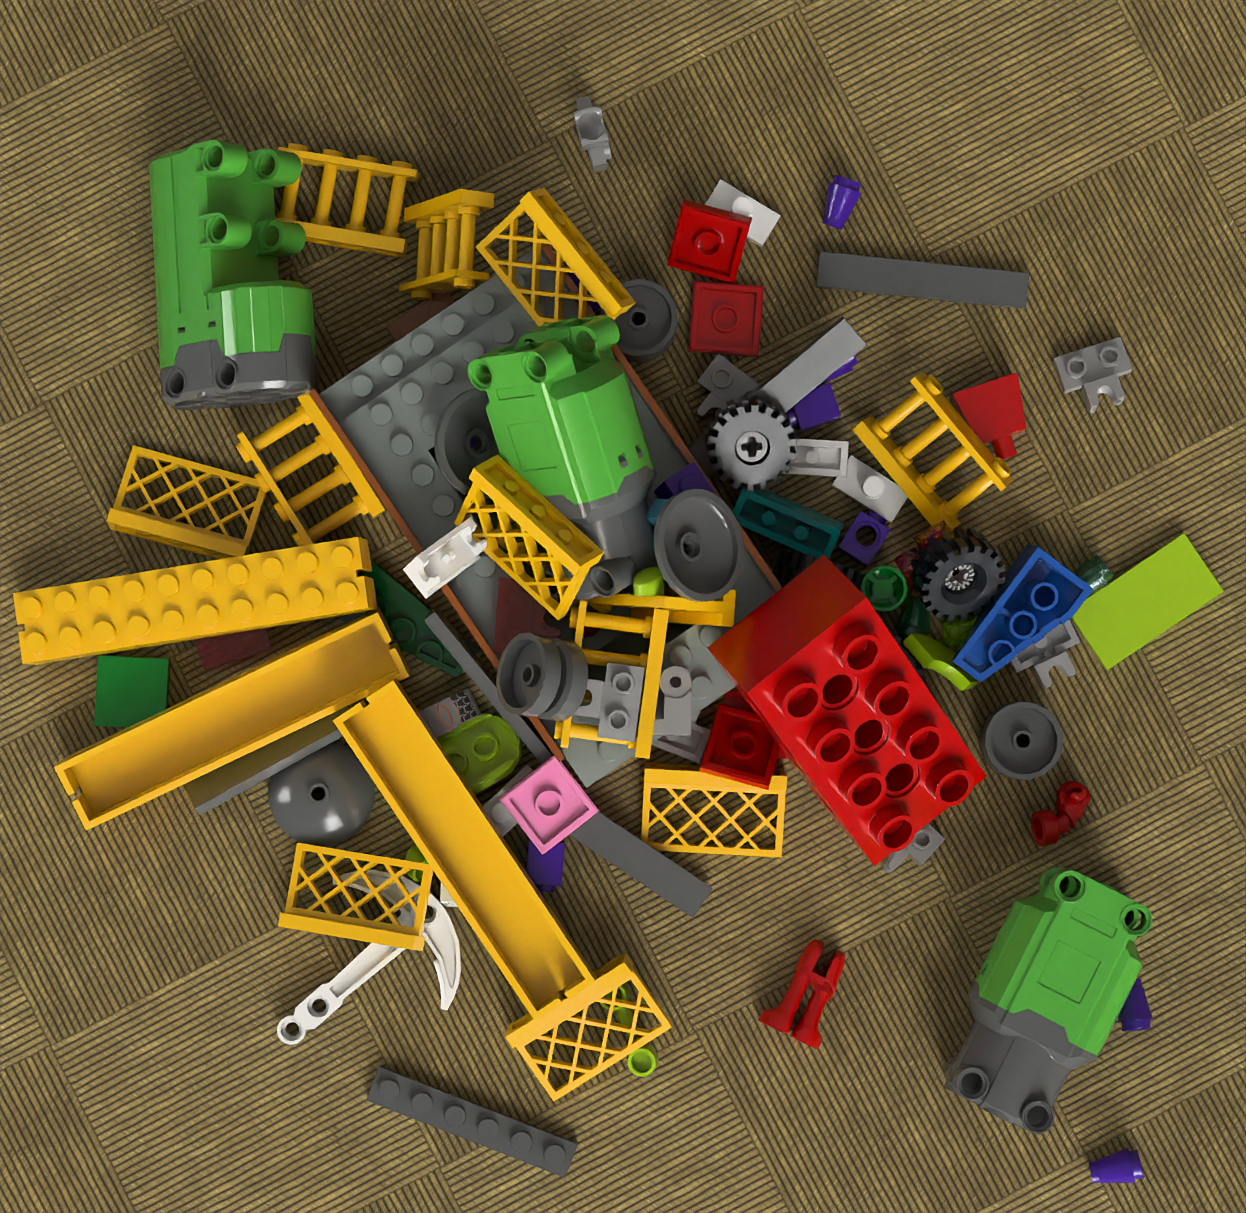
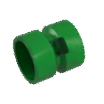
[860,565,907,613]

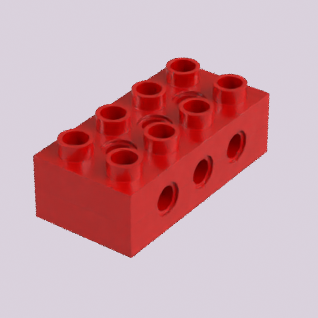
[707,555,987,866]

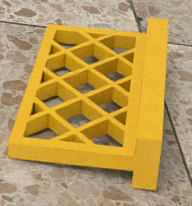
[476,188,636,327]
[106,445,267,559]
[454,454,604,620]
[574,586,736,627]
[641,762,787,858]
[278,843,433,951]
[505,952,672,1101]

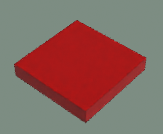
[667,199,752,284]
[688,281,764,358]
[700,703,780,790]

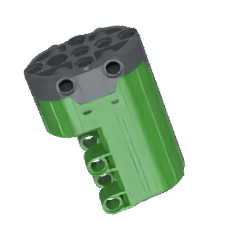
[149,140,318,410]

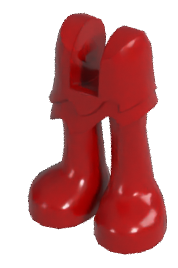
[758,939,845,1050]

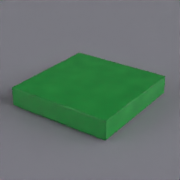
[94,655,171,728]

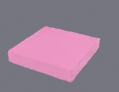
[498,755,599,855]

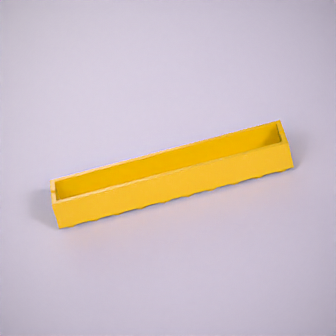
[13,537,378,665]
[54,607,410,831]
[333,678,596,1022]

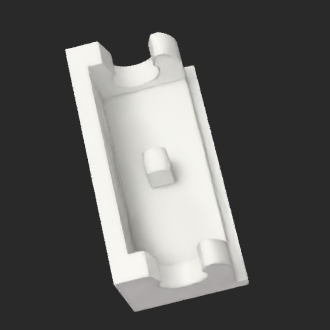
[403,517,487,599]

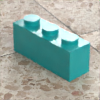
[733,485,844,559]

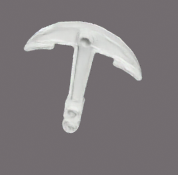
[277,869,462,1045]

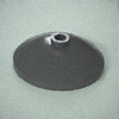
[434,388,501,499]
[654,489,744,602]
[268,741,375,846]

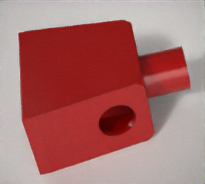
[949,372,1026,460]

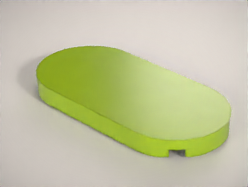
[437,713,522,795]

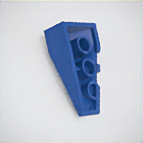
[951,544,1093,682]

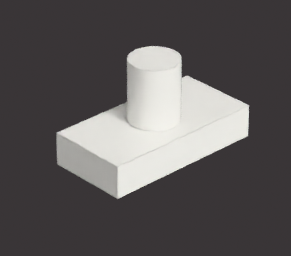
[705,179,781,247]
[831,455,908,524]

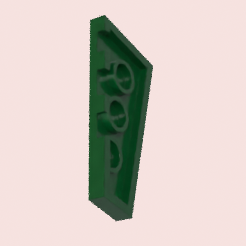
[334,559,480,677]

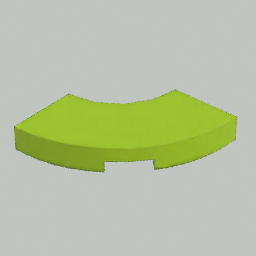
[903,633,980,691]

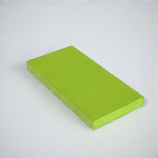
[1071,533,1224,670]

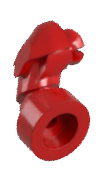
[1031,781,1091,846]

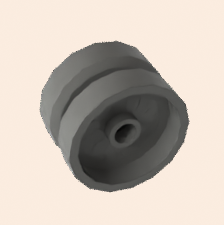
[600,279,678,363]
[496,633,588,721]
[979,702,1063,780]

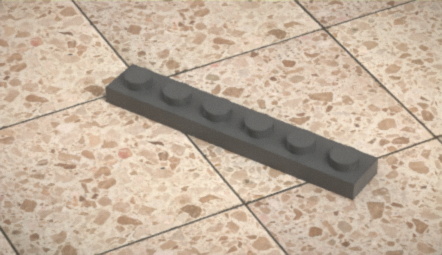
[366,1066,578,1178]

